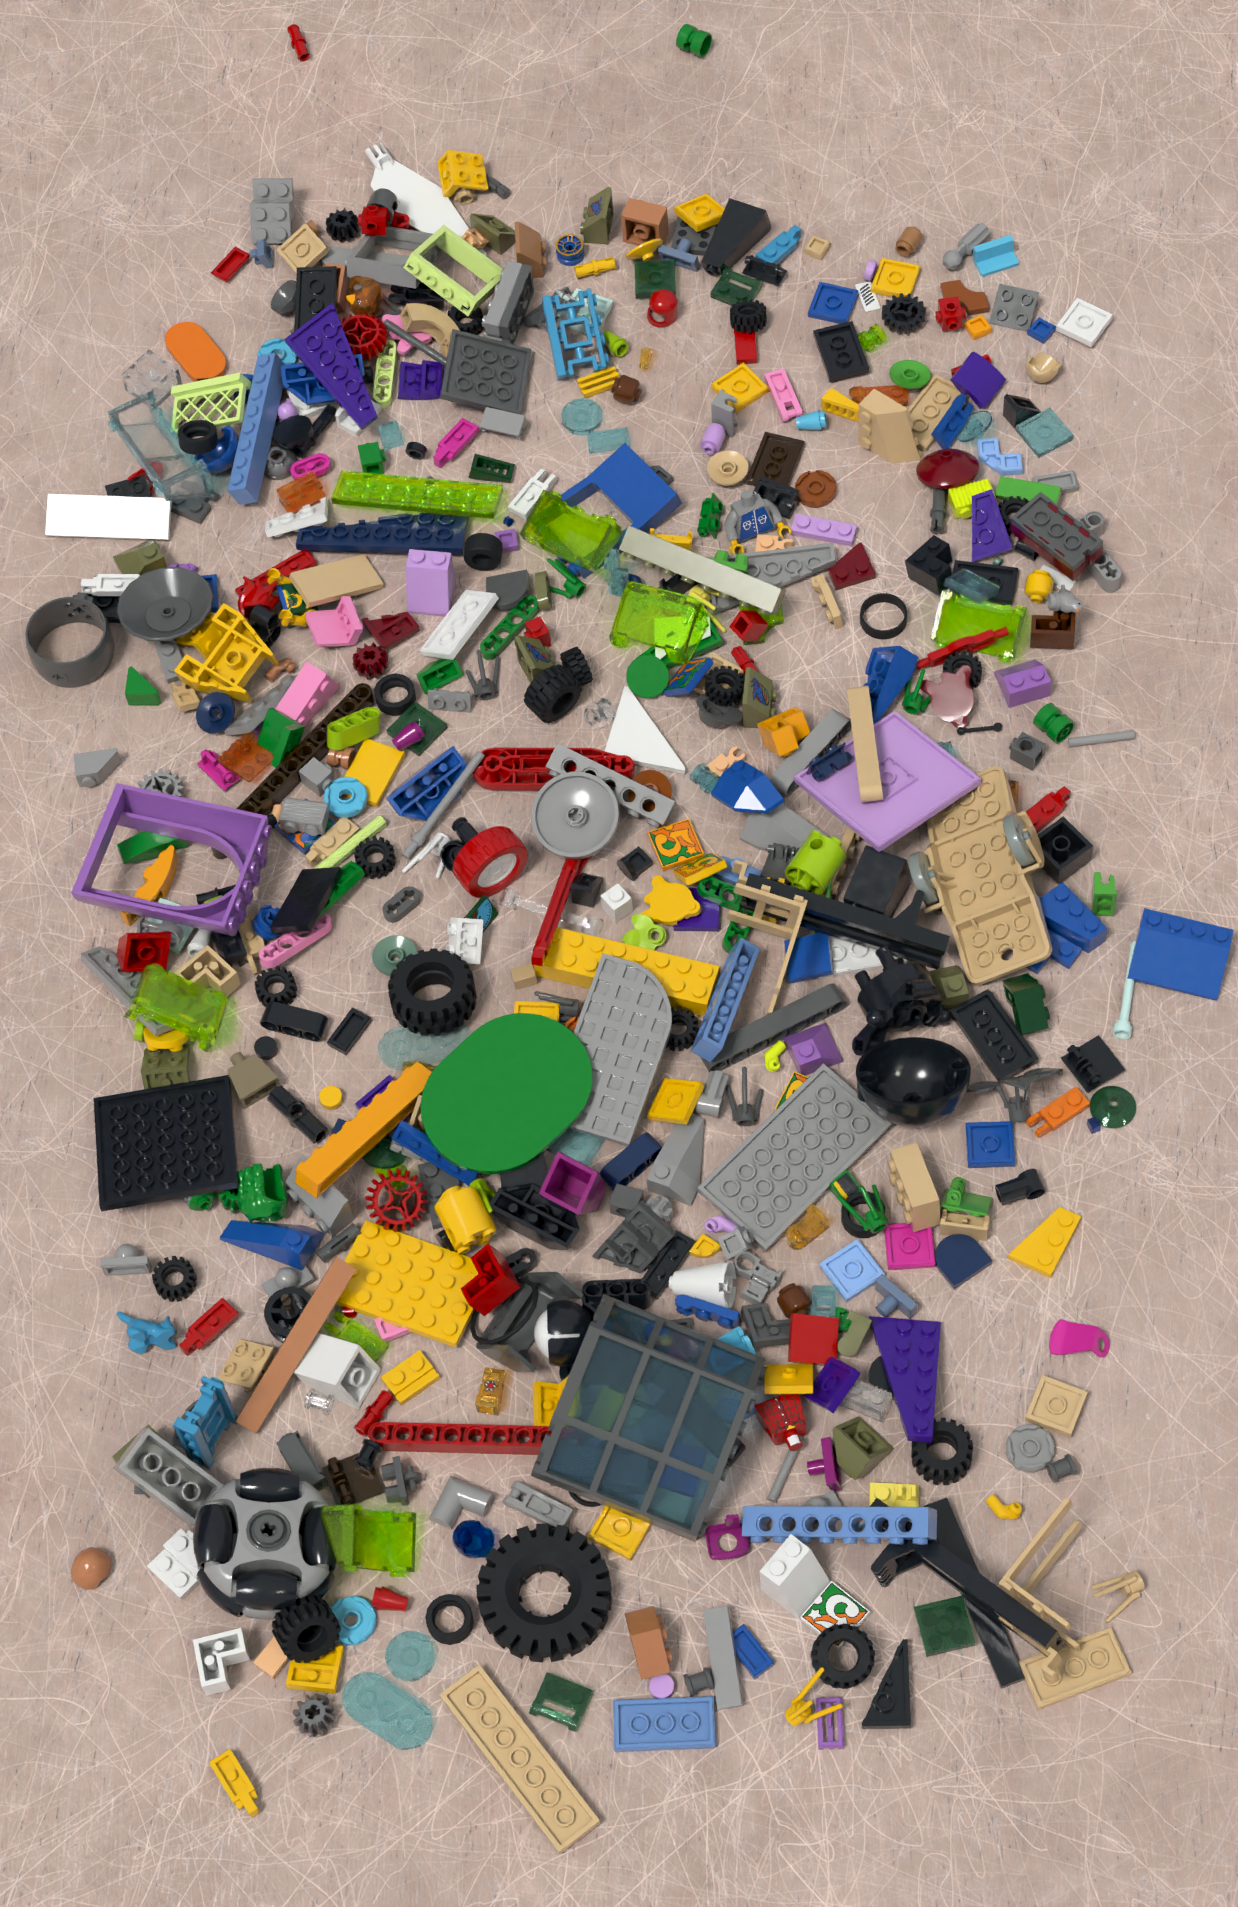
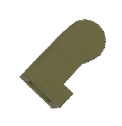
[838,1310,872,1357]

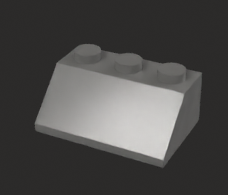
[285,1155,354,1236]

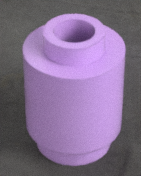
[700,423,725,455]

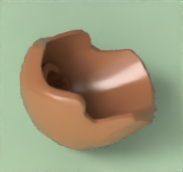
[70,1547,111,1590]

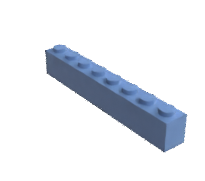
[227,353,285,505]

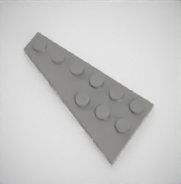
[708,543,836,615]
[81,946,213,1036]

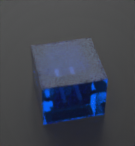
[1087,1116,1101,1134]

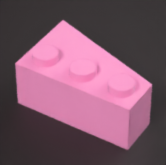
[275,662,340,726]

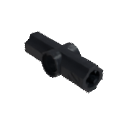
[267,1085,328,1144]

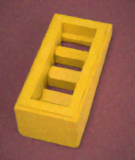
[821,388,859,423]

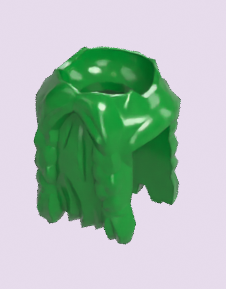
[237,1164,288,1223]

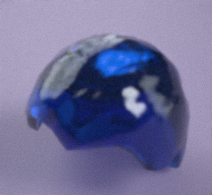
[452,1520,495,1559]

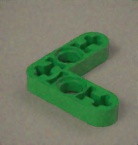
[697,876,754,953]

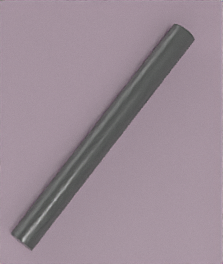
[384,319,446,366]

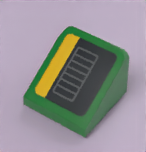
[830,1170,861,1200]

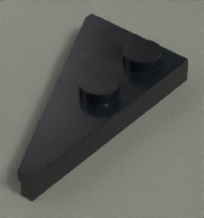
[862,1639,911,1729]

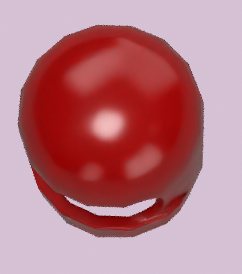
[647,289,678,327]

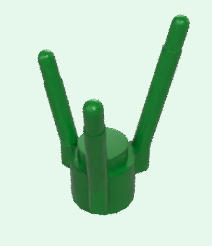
[547,558,586,599]
[902,669,939,715]
[837,1184,888,1233]

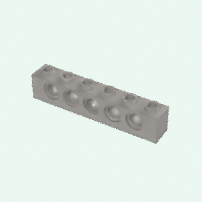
[545,743,676,828]

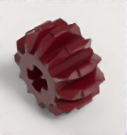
[352,642,389,680]

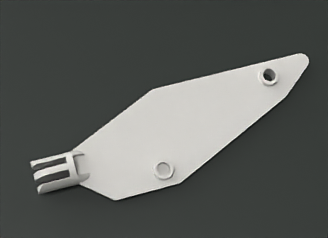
[365,142,486,256]

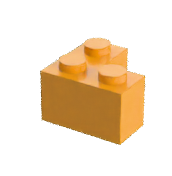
[757,706,810,757]

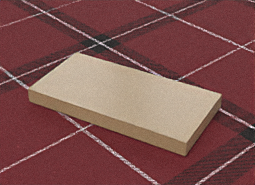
[908,374,969,452]
[289,554,384,608]
[1018,1627,1132,1710]

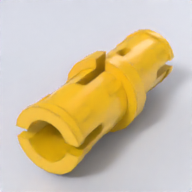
[574,256,616,279]

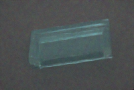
[586,427,630,454]

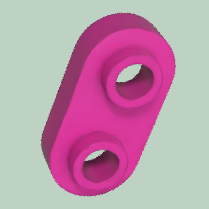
[290,453,331,482]

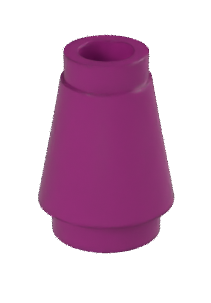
[391,722,425,751]

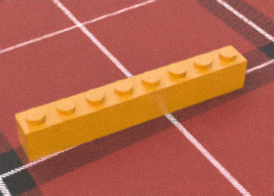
[295,1061,432,1199]

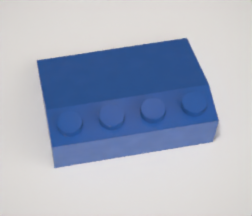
[1127,908,1234,1001]

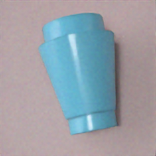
[796,410,827,430]

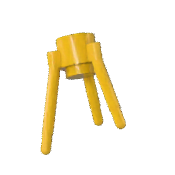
[785,1667,843,1726]

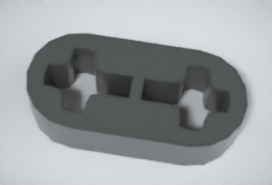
[382,886,420,923]

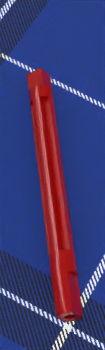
[531,859,582,966]

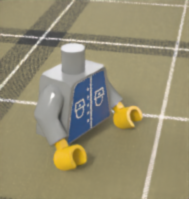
[724,490,791,555]

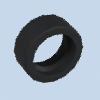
[178,420,218,455]
[374,673,416,716]
[841,1191,885,1238]
[425,1594,474,1645]

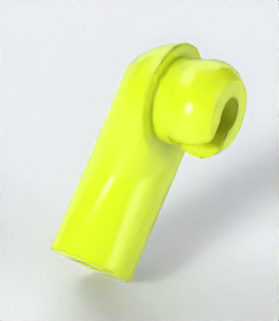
[764,1040,786,1072]

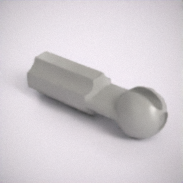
[943,223,991,270]

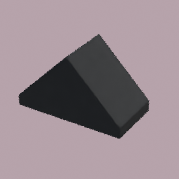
[1003,394,1041,429]
[570,873,603,908]

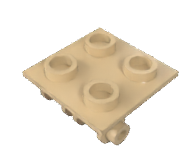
[217,1339,275,1394]

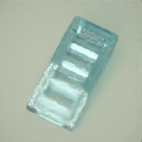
[811,1285,836,1318]

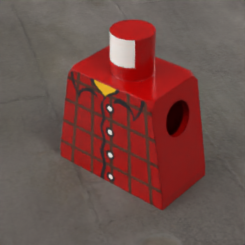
[754,1394,807,1451]

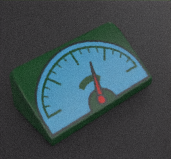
[464,895,498,934]

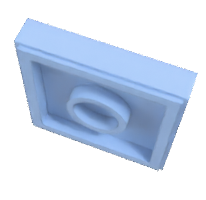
[819,1239,885,1303]

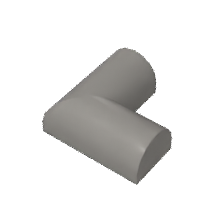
[429,1475,495,1530]

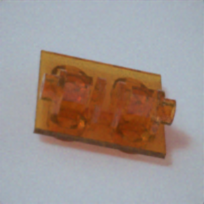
[217,732,273,782]

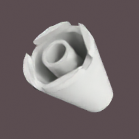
[669,1261,736,1309]

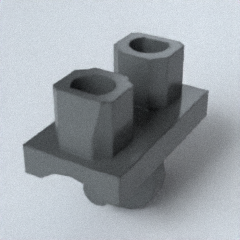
[381,1456,422,1506]

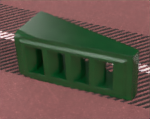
[469,454,515,483]

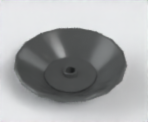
[117,567,213,641]

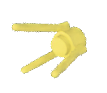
[688,585,733,632]

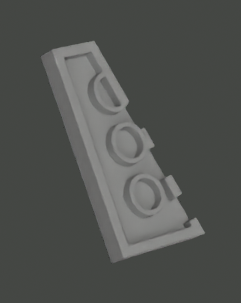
[224,674,297,736]

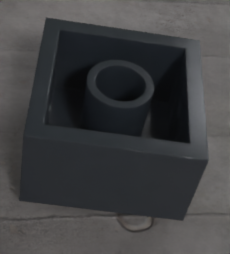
[1038,816,1093,884]

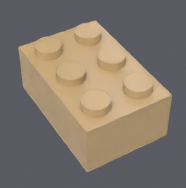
[887,1143,940,1232]

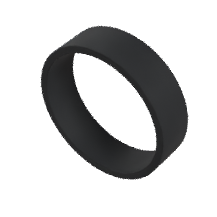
[860,593,907,640]

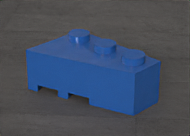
[1039,882,1107,953]

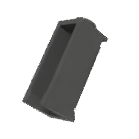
[277,1431,328,1491]

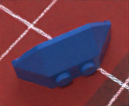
[281,354,365,405]
[386,746,466,821]
[711,759,785,814]

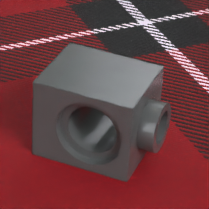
[1009,732,1045,771]
[609,1183,647,1218]

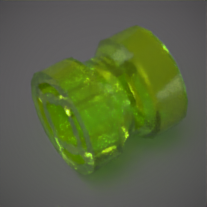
[858,324,886,352]

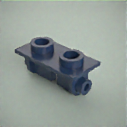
[806,742,852,781]

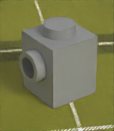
[299,757,334,797]

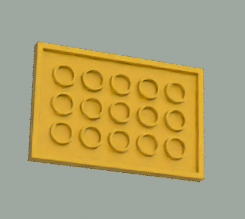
[335,1220,478,1348]

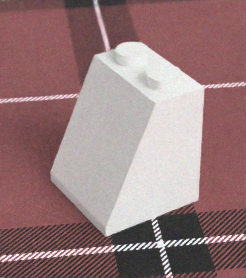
[293,1333,382,1409]
[759,1534,830,1621]

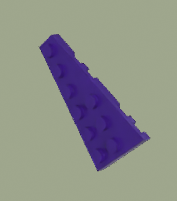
[284,302,378,430]
[869,1316,941,1443]

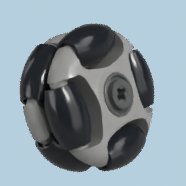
[193,1468,342,1620]

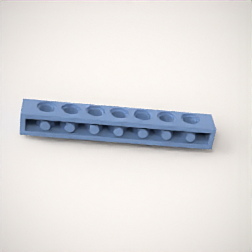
[742,1506,937,1545]

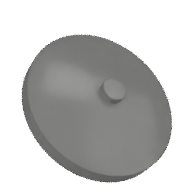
[531,772,620,859]

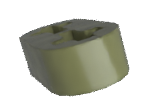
[535,571,552,611]

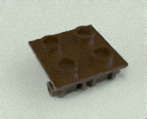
[322,1453,384,1510]

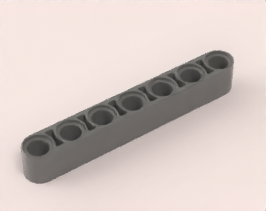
[700,983,847,1073]

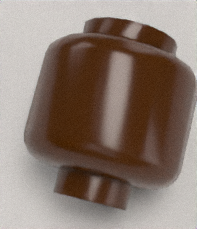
[611,375,642,405]
[777,1283,812,1319]

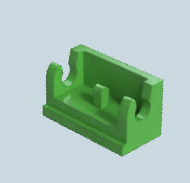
[1091,872,1117,916]

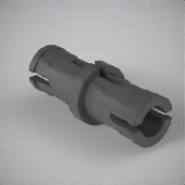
[315,1223,361,1263]

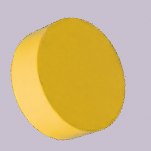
[319,1086,343,1110]

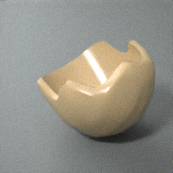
[1025,352,1061,383]

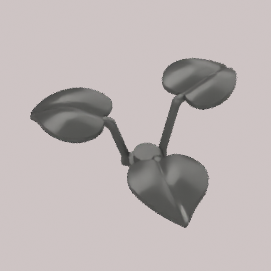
[967,1067,1063,1122]

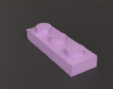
[791,513,857,547]

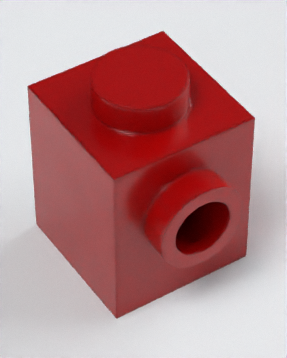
[729,610,769,641]

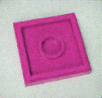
[884,1223,935,1271]

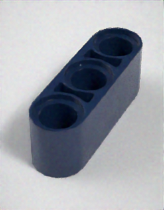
[600,1132,663,1190]

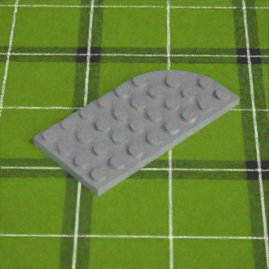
[568,953,672,1146]

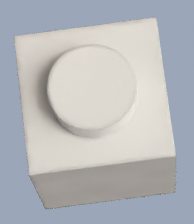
[600,883,633,924]

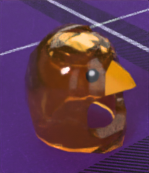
[346,276,383,316]

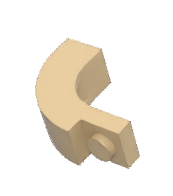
[400,303,460,358]

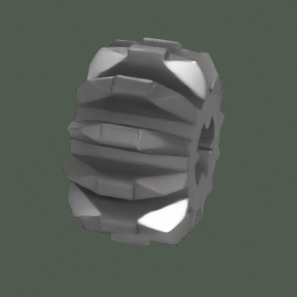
[293,1693,336,1738]

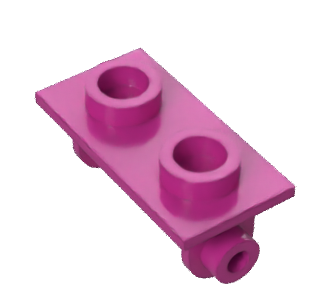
[197,749,241,791]

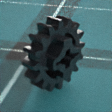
[882,293,926,334]

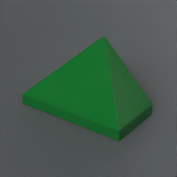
[416,658,463,694]

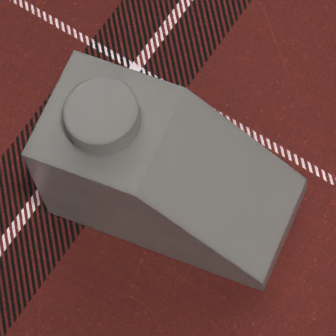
[74,748,121,787]

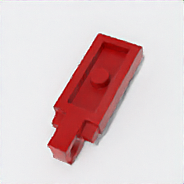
[1026,786,1071,833]
[179,1298,239,1356]

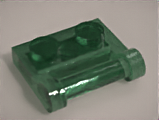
[710,267,763,306]
[529,1672,593,1732]

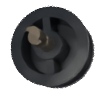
[264,1287,311,1343]

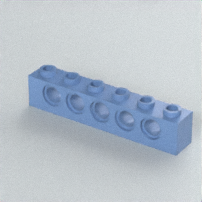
[691,938,760,1062]

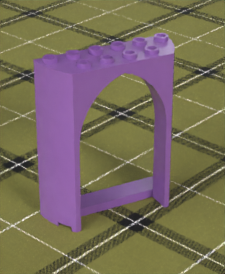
[71,783,272,936]

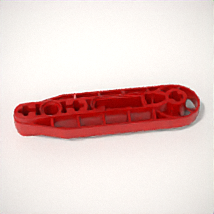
[473,747,635,791]

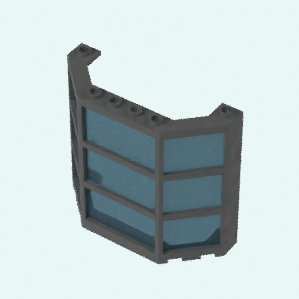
[531,1294,767,1542]

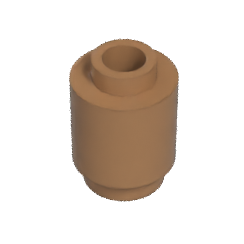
[895,226,923,257]

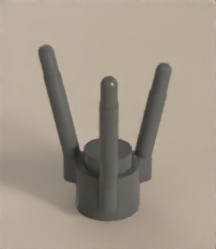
[466,649,500,700]
[534,991,579,1022]
[726,1066,763,1127]

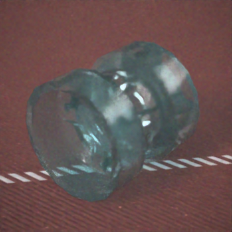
[690,763,720,794]

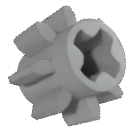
[645,1196,673,1223]

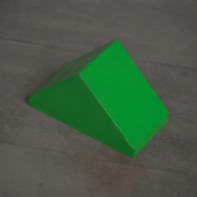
[125,666,162,706]

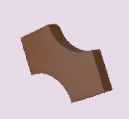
[940,280,989,315]

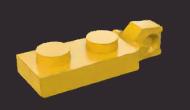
[208,1749,260,1818]

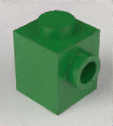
[358,442,386,477]

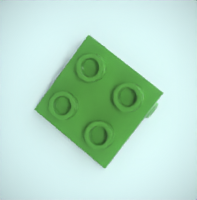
[940,1177,992,1217]

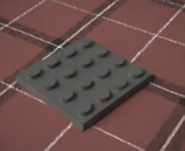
[439,329,531,414]

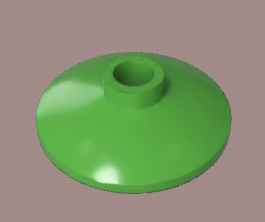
[889,360,931,389]

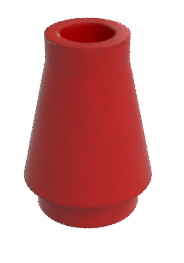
[371,1586,409,1612]

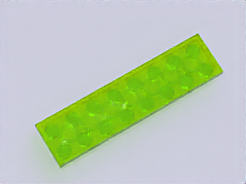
[331,470,503,519]

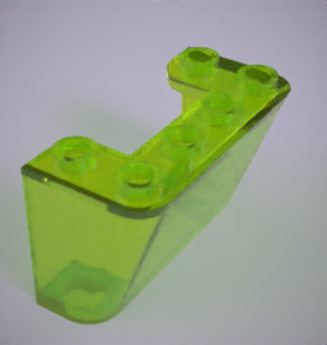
[520,490,623,572]

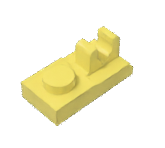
[869,1483,919,1507]

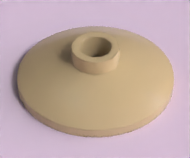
[707,450,748,486]

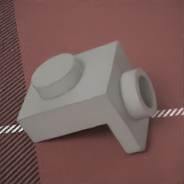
[717,1226,754,1260]

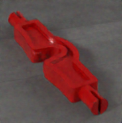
[916,626,1009,670]

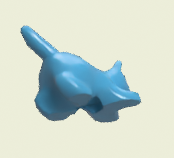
[117,1311,177,1354]

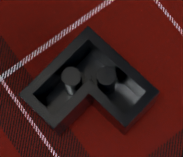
[905,535,954,596]

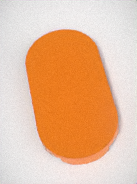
[165,322,227,382]

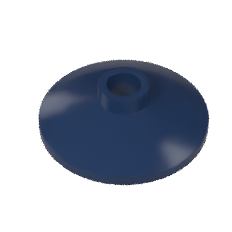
[196,692,235,734]

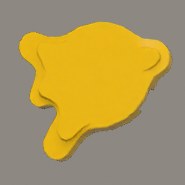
[640,875,701,926]

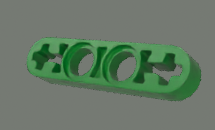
[480,595,540,660]

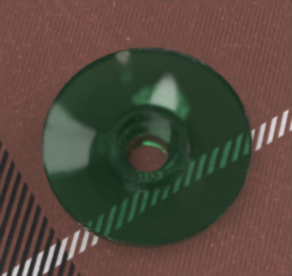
[1090,1086,1136,1129]
[362,1136,407,1169]

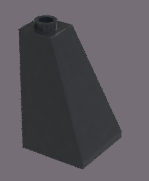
[701,198,772,276]

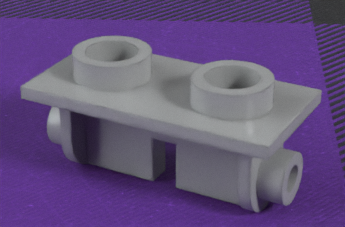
[428,688,473,713]

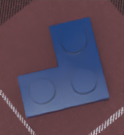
[1026,928,1082,974]

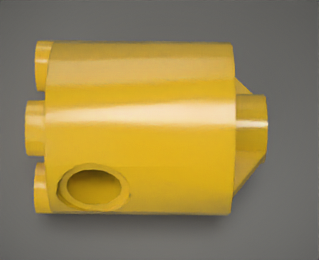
[434,1186,497,1255]

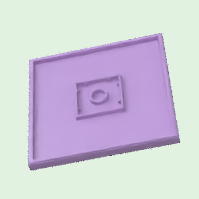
[794,711,981,852]

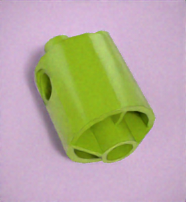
[785,830,847,895]

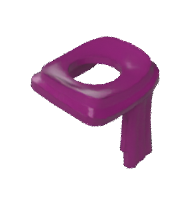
[706,1514,750,1560]

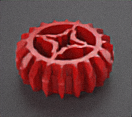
[340,312,388,362]
[365,1168,428,1232]

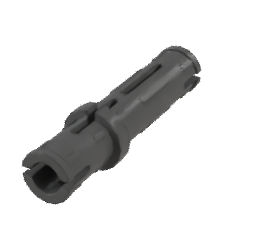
[930,488,947,534]

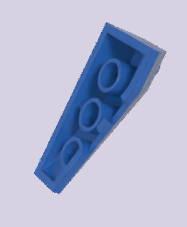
[220,1220,324,1270]

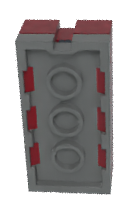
[1011,492,1103,581]

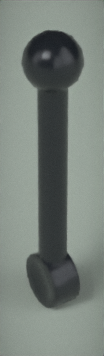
[957,723,1002,735]

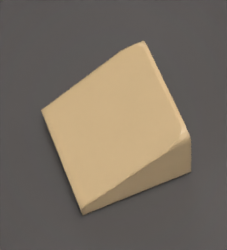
[510,963,538,989]

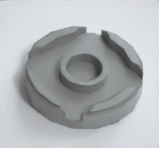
[1006,1424,1054,1473]

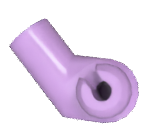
[704,1216,738,1233]

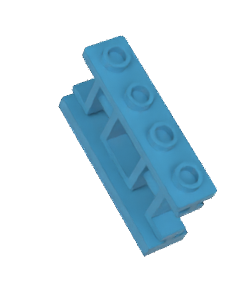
[542,288,609,381]
[173,1376,237,1470]

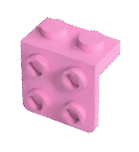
[305,596,363,647]

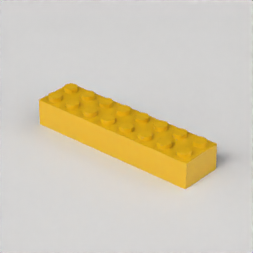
[534,927,720,1017]

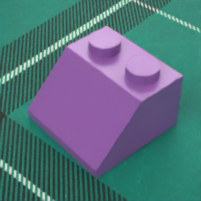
[994,660,1051,708]

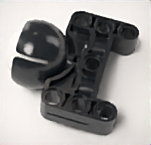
[534,1279,654,1386]

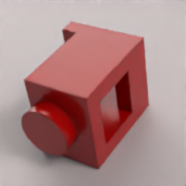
[524,616,551,647]

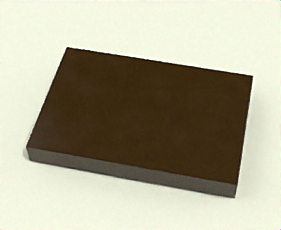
[746,432,805,487]

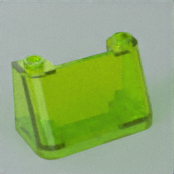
[609,581,709,665]
[930,589,1029,663]
[124,964,229,1052]
[321,1504,416,1577]

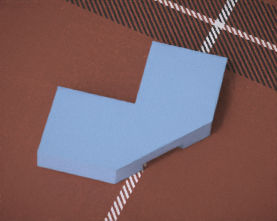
[977,438,1023,476]

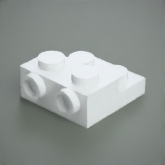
[147,1528,200,1601]

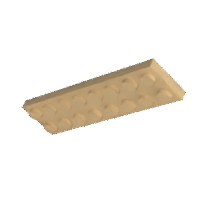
[439,1664,600,1854]

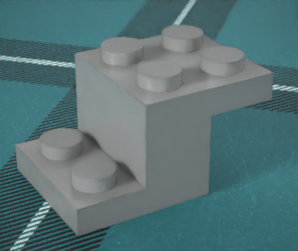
[250,178,295,244]

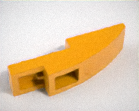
[120,845,178,926]

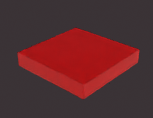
[788,1313,839,1366]

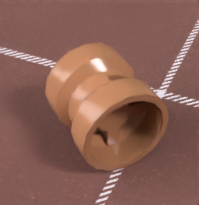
[327,747,355,769]

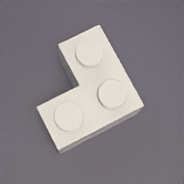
[193,1628,250,1696]

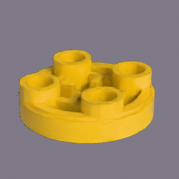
[143,1024,189,1052]

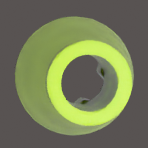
[603,330,629,357]

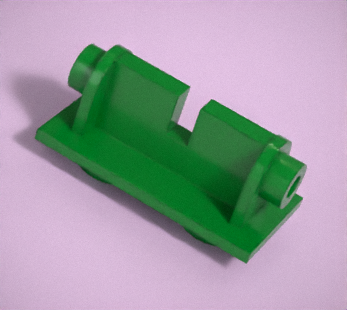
[697,493,723,539]

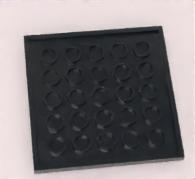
[94,1075,239,1212]

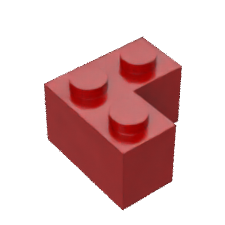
[461,1243,520,1316]

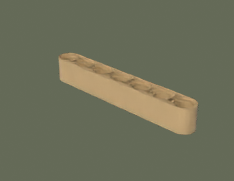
[847,686,883,803]

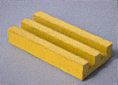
[577,366,619,399]

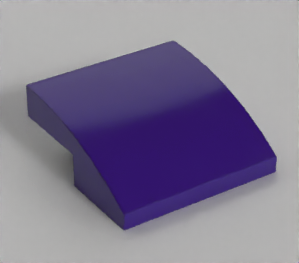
[950,352,1006,409]
[398,360,442,400]

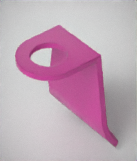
[1049,1319,1110,1357]

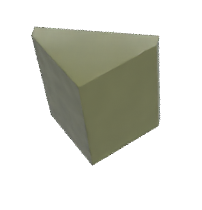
[470,213,516,255]

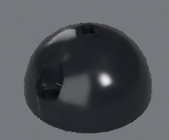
[856,1037,971,1128]

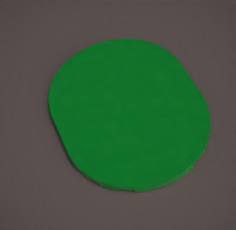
[421,1013,592,1174]

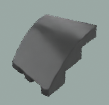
[592,1201,676,1273]

